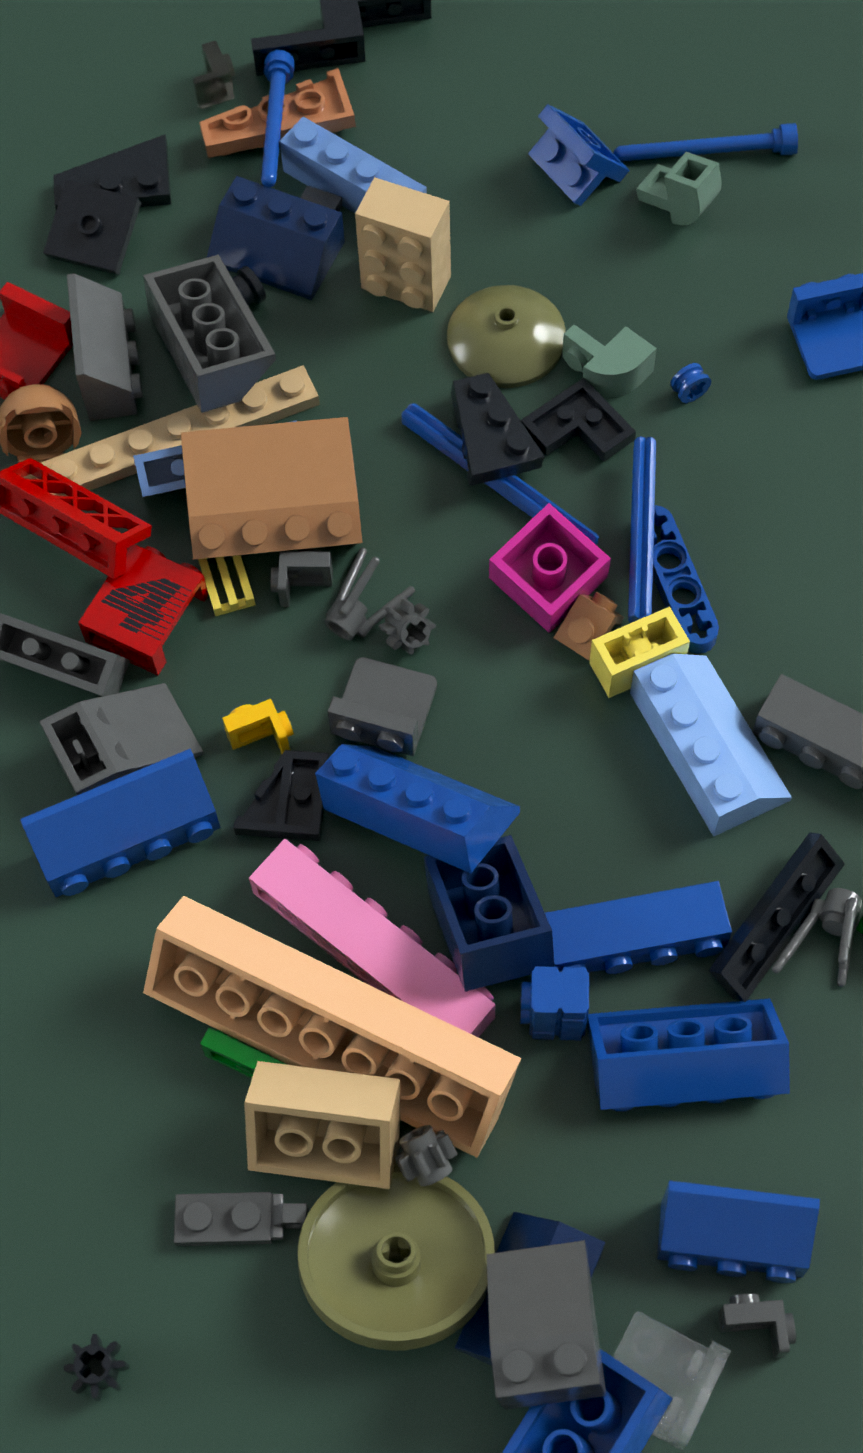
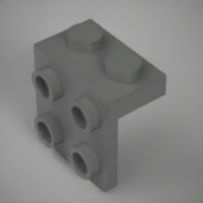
[328,657,437,756]

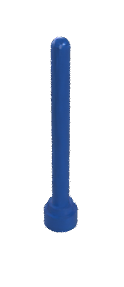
[261,50,295,187]
[613,123,798,161]

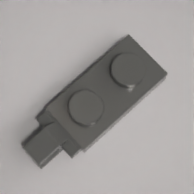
[174,1192,309,1246]

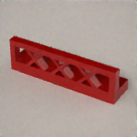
[0,458,152,579]

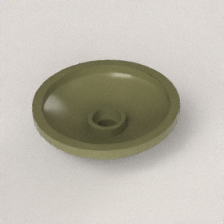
[447,285,566,388]

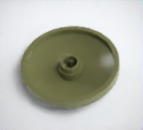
[298,1164,495,1351]

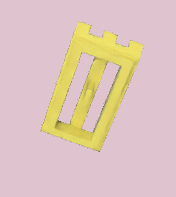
[198,555,256,617]

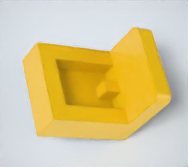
[222,699,294,754]

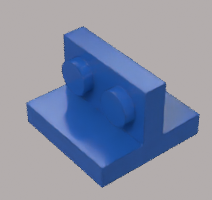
[528,104,630,206]

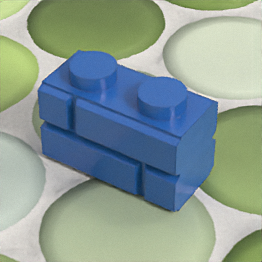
[520,966,589,1041]

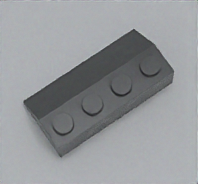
[143,255,276,413]

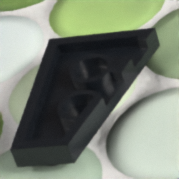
[54,135,171,210]

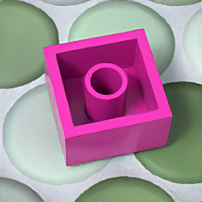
[489,503,611,633]

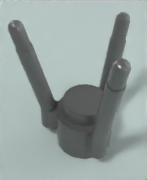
[324,548,415,641]
[772,888,863,987]

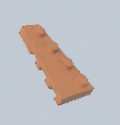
[199,68,356,158]

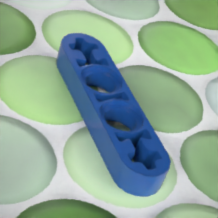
[653,505,719,654]

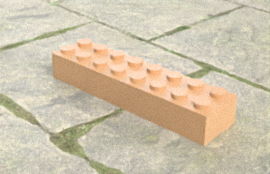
[143,896,521,1158]

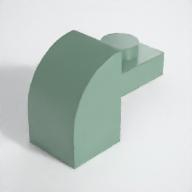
[636,152,722,225]
[562,324,657,398]

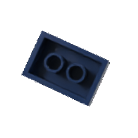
[424,835,555,992]

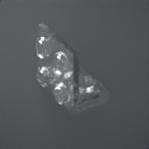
[613,1311,731,1451]

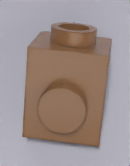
[554,592,625,660]

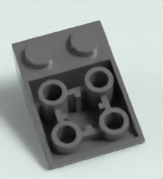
[39,683,204,796]

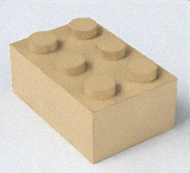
[355,177,451,312]
[244,1061,400,1189]

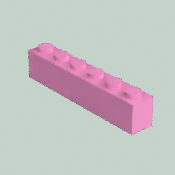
[249,839,495,1037]

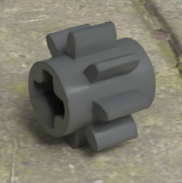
[379,598,436,655]
[394,1125,458,1186]

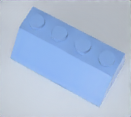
[630,653,792,837]

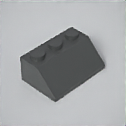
[67,274,143,421]

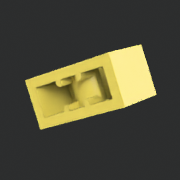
[589,606,690,698]

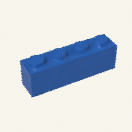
[545,881,732,974]

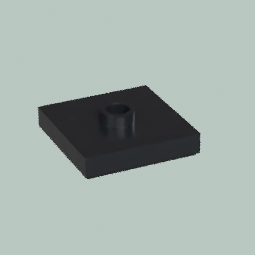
[43,180,141,275]

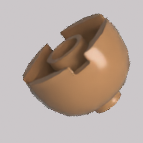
[0,384,82,463]

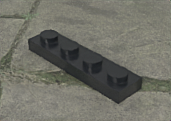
[709,832,845,1002]

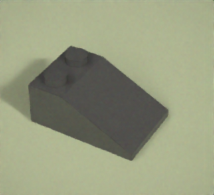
[486,1240,606,1410]

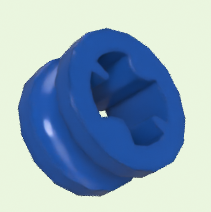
[670,363,712,403]

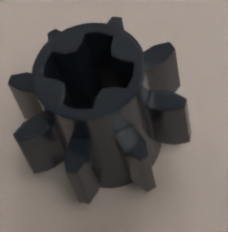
[64,1334,129,1401]

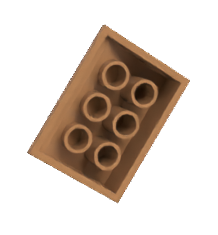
[181,417,363,560]

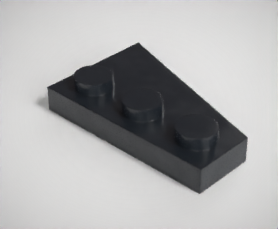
[450,373,545,487]

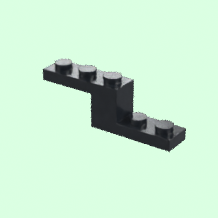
[251,0,431,76]

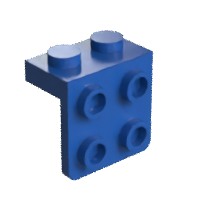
[787,273,863,380]

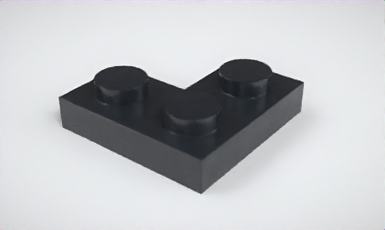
[521,378,636,462]

